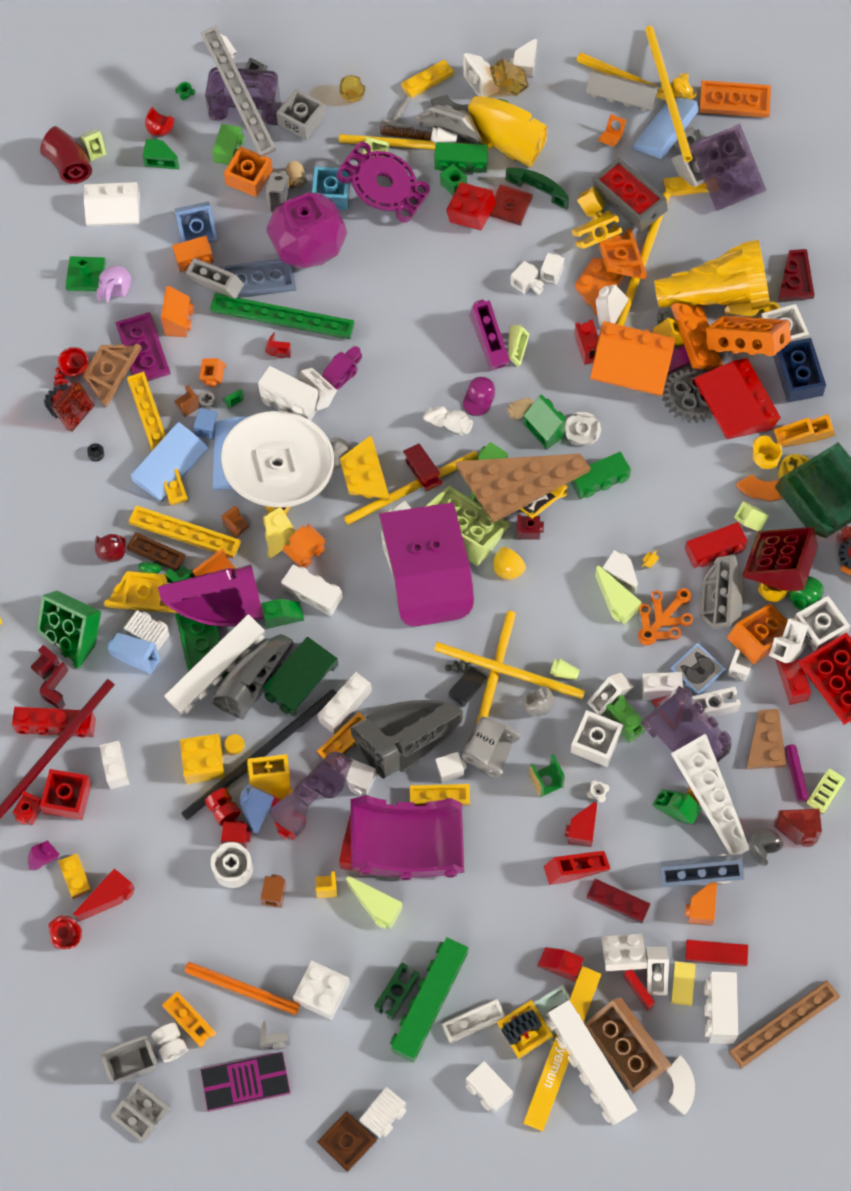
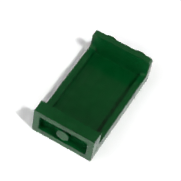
[263,636,338,716]

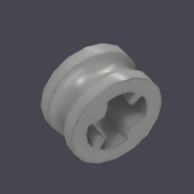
[198,391,216,410]

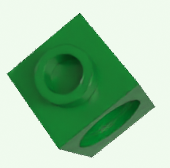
[440,164,467,195]

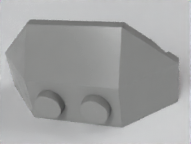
[415,105,483,145]
[700,555,743,629]

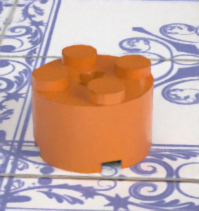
[283,524,326,569]

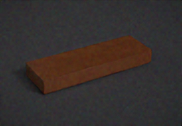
[126,532,186,572]

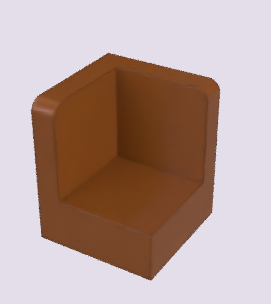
[174,385,200,417]
[221,505,250,538]

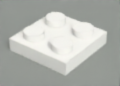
[601,934,647,971]

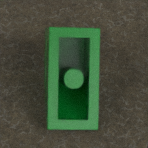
[142,139,180,170]
[261,599,304,629]

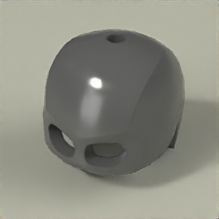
[749,828,784,866]

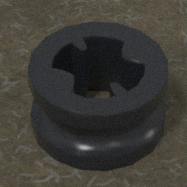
[87,443,104,462]

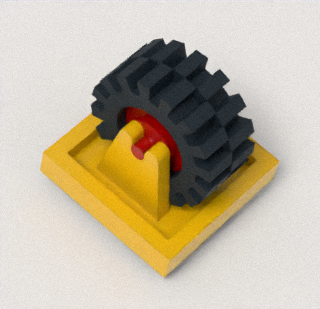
[497,1000,554,1059]

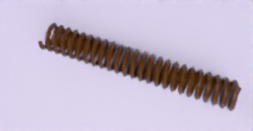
[380,125,432,141]

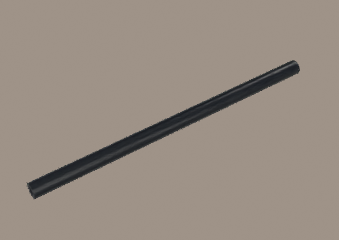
[181,689,337,820]

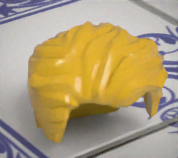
[671,73,697,100]
[752,435,782,469]
[758,583,788,602]

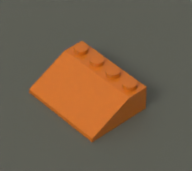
[590,321,675,396]

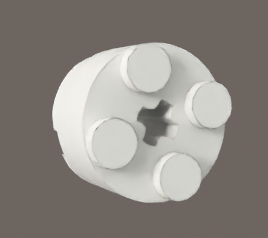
[211,842,253,888]

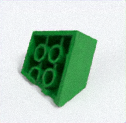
[36,590,101,669]

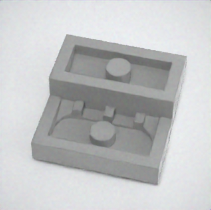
[110,1082,172,1143]

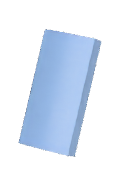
[632,97,698,159]
[213,416,250,490]
[131,422,208,502]

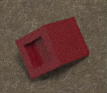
[31,645,60,680]

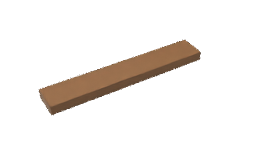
[728,980,840,1069]

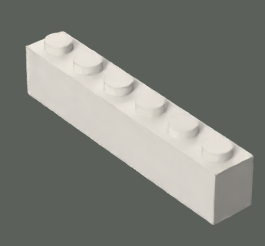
[164,614,265,715]
[545,1000,637,1125]

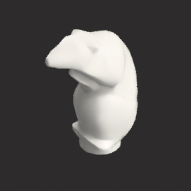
[423,406,473,435]

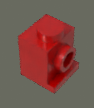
[12,790,41,825]

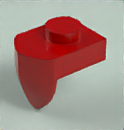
[265,332,292,359]

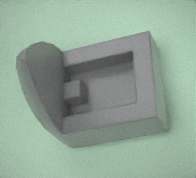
[259,1021,290,1050]

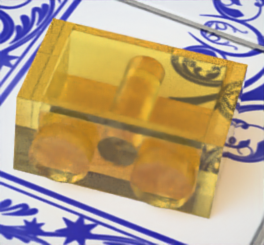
[490,59,529,96]

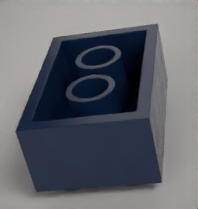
[773,338,826,403]

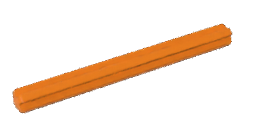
[185,962,300,1015]

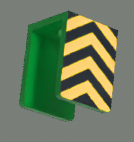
[529,754,565,798]

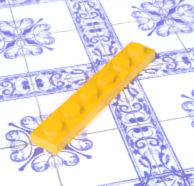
[128,505,241,559]

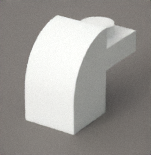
[769,618,809,663]

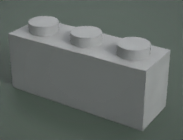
[185,258,244,299]

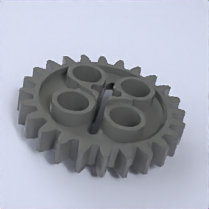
[662,369,713,423]

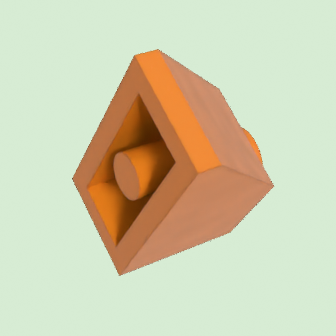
[685,882,717,926]

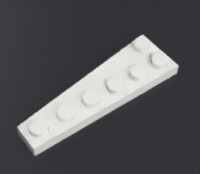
[671,734,749,855]

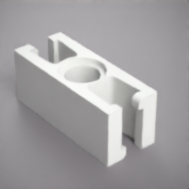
[687,687,741,722]

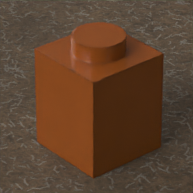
[260,874,287,908]

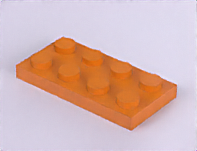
[699,80,771,118]
[671,303,723,370]

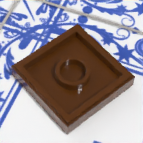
[317,1111,377,1173]

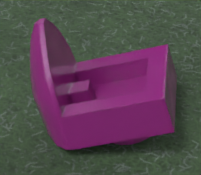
[28,840,60,871]

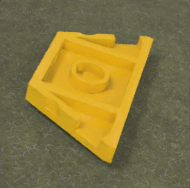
[340,436,390,501]
[104,571,178,614]

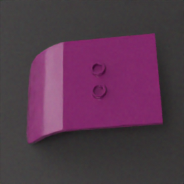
[379,502,474,626]

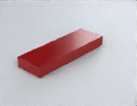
[685,939,748,967]

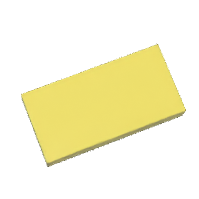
[671,961,696,1006]

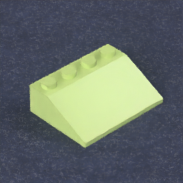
[426,486,511,566]

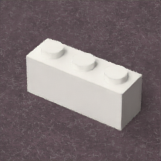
[281,565,343,616]
[318,672,372,734]

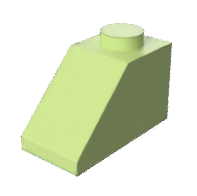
[80,129,107,161]

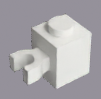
[511,261,544,295]

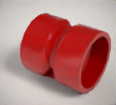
[205,788,241,826]

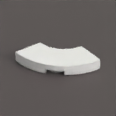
[666,1055,695,1116]

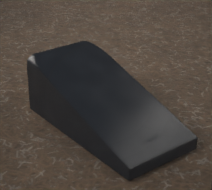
[448,667,487,707]

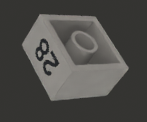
[276,89,326,141]

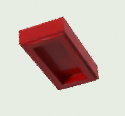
[623,969,655,1011]

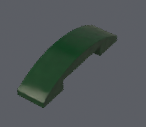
[505,168,569,210]

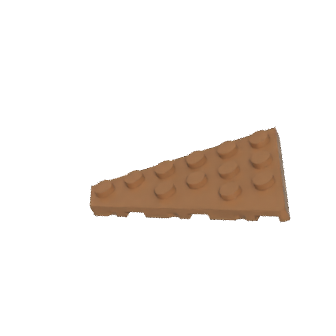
[455,453,590,523]

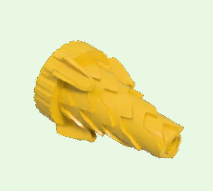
[654,239,770,317]

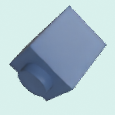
[239,784,274,834]

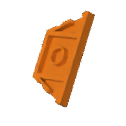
[599,228,647,279]
[575,258,625,316]

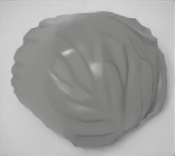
[522,687,556,716]

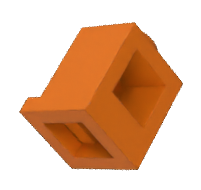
[199,358,226,388]

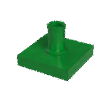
[65,256,106,292]

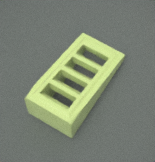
[508,325,529,366]
[806,768,846,814]

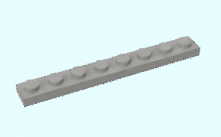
[200,25,276,157]

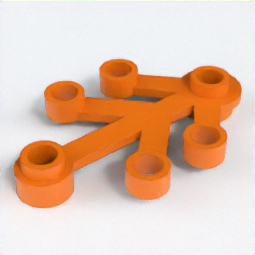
[638,588,693,646]

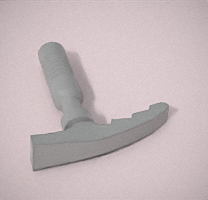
[381,96,413,130]

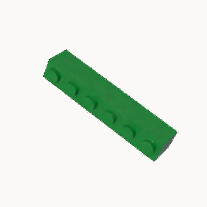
[390,937,469,1063]

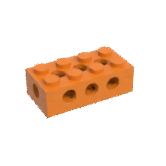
[706,316,791,356]

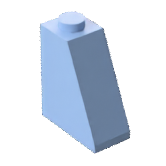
[108,633,160,675]

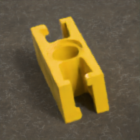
[572,213,622,249]

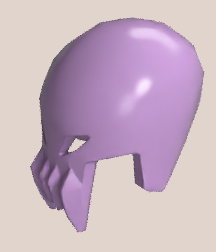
[97,265,132,303]

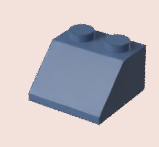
[174,201,218,242]

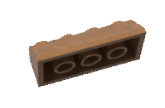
[584,998,672,1094]

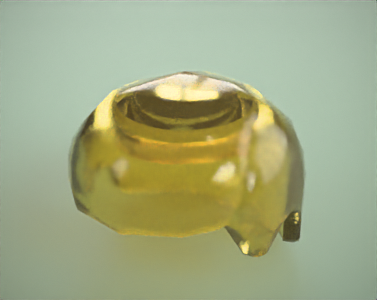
[339,75,365,103]

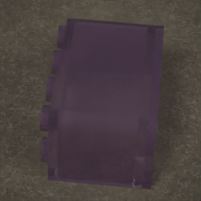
[205,67,281,125]

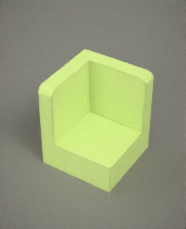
[362,137,390,157]
[734,501,769,531]

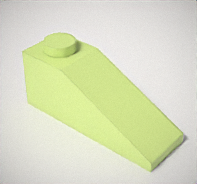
[595,565,641,625]
[346,876,403,929]

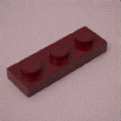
[586,878,651,923]

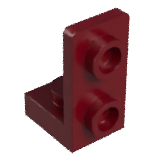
[39,662,68,709]

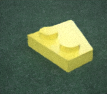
[263,507,296,558]

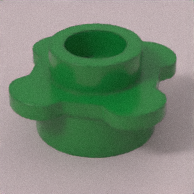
[175,82,196,100]

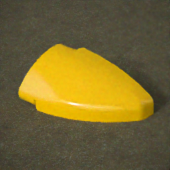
[468,96,548,168]

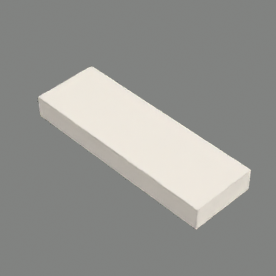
[441,998,505,1044]

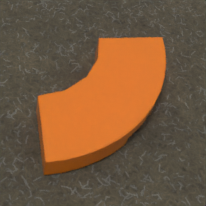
[736,474,789,502]

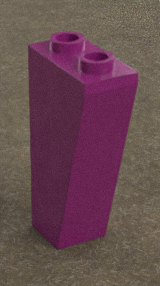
[469,299,510,371]

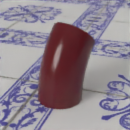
[40,126,92,184]

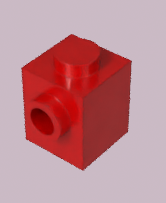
[221,820,252,849]

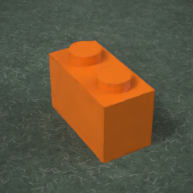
[172,236,214,272]

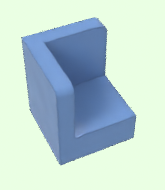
[194,408,217,439]

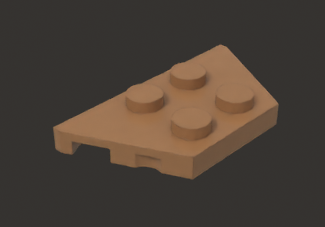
[83,344,142,407]

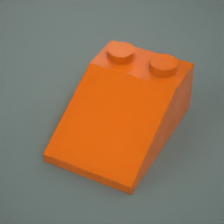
[727,603,788,665]

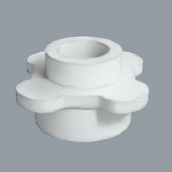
[587,780,609,803]

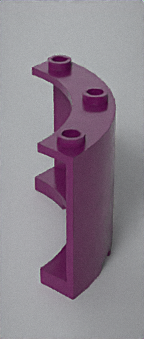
[350,795,465,881]

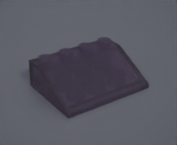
[690,124,766,211]

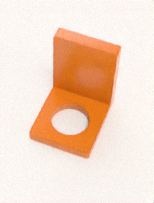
[598,114,627,147]

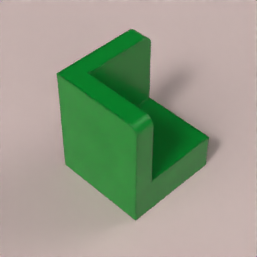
[165,565,194,583]

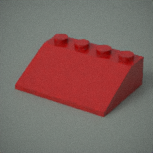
[694,358,781,440]
[798,632,851,725]

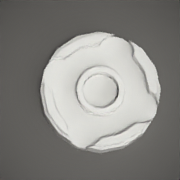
[564,412,601,447]

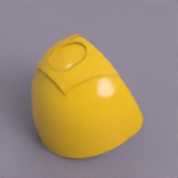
[493,547,526,580]

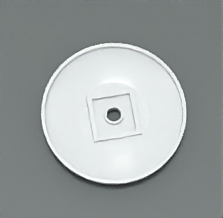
[221,411,334,507]

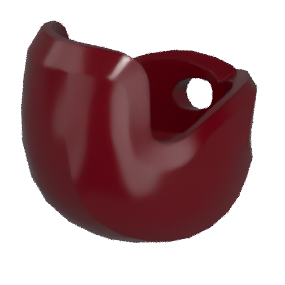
[95,534,126,563]

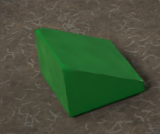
[222,389,244,409]

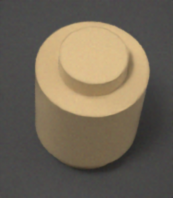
[286,161,307,188]
[507,397,533,420]

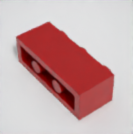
[684,522,748,568]

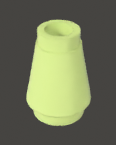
[549,658,580,680]

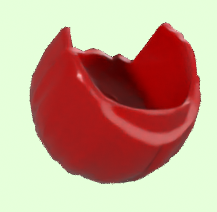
[145,107,174,138]
[58,347,89,377]

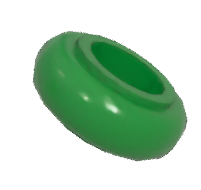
[138,562,161,574]

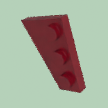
[778,249,815,301]

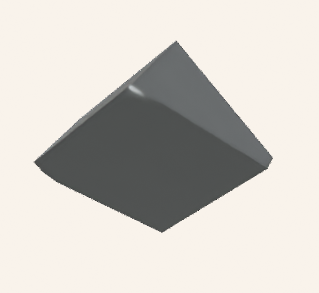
[243,58,268,81]

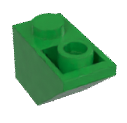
[652,789,702,825]

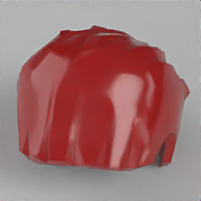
[48,915,82,950]

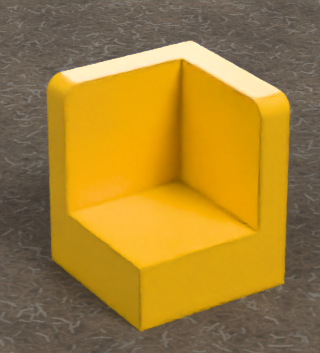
[577,186,605,217]
[316,871,338,898]

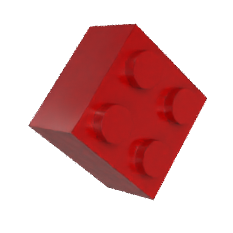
[446,182,496,231]
[40,769,92,820]

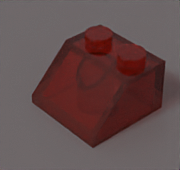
[774,808,822,847]

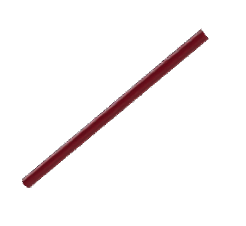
[0,679,115,820]

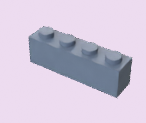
[660,854,744,887]

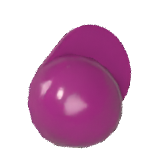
[463,376,495,416]

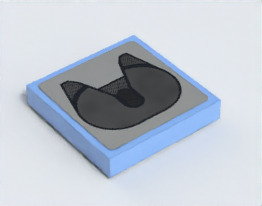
[670,643,726,695]

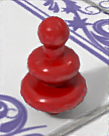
[53,367,69,388]

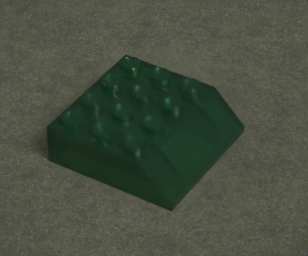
[775,442,851,539]

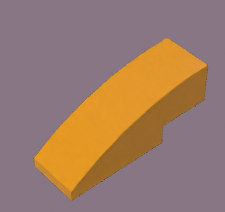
[773,414,836,447]

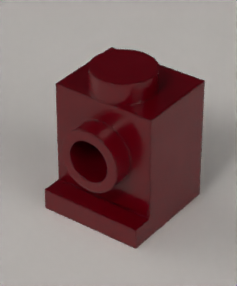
[517,514,544,540]

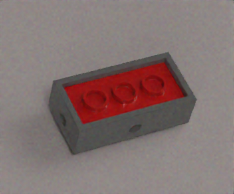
[592,157,668,232]

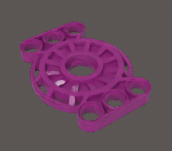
[336,142,430,223]

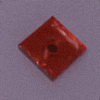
[490,184,533,226]

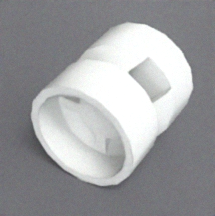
[151,1023,188,1062]

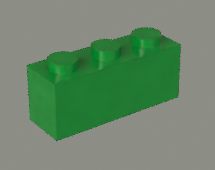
[434,142,488,173]
[570,451,631,499]

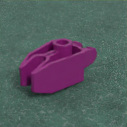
[322,346,363,390]

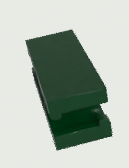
[374,962,420,1021]

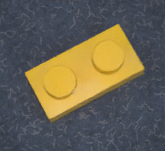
[58,853,92,899]

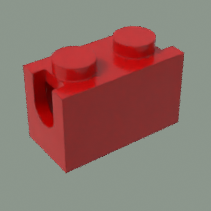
[574,319,598,365]

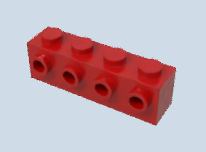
[12,706,96,738]

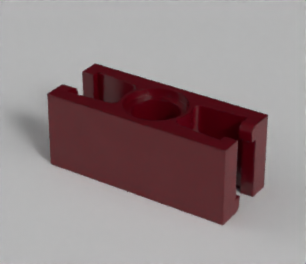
[403,443,442,492]

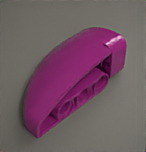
[158,564,264,626]

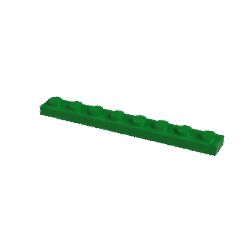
[210,293,355,339]

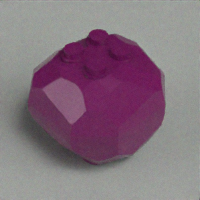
[266,193,347,268]

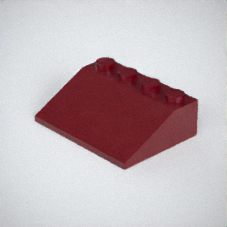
[742,527,818,591]

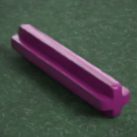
[785,744,809,802]

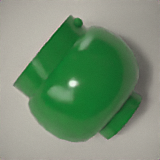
[790,576,824,610]

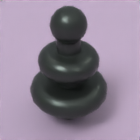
[445,660,471,673]

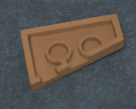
[746,709,786,770]

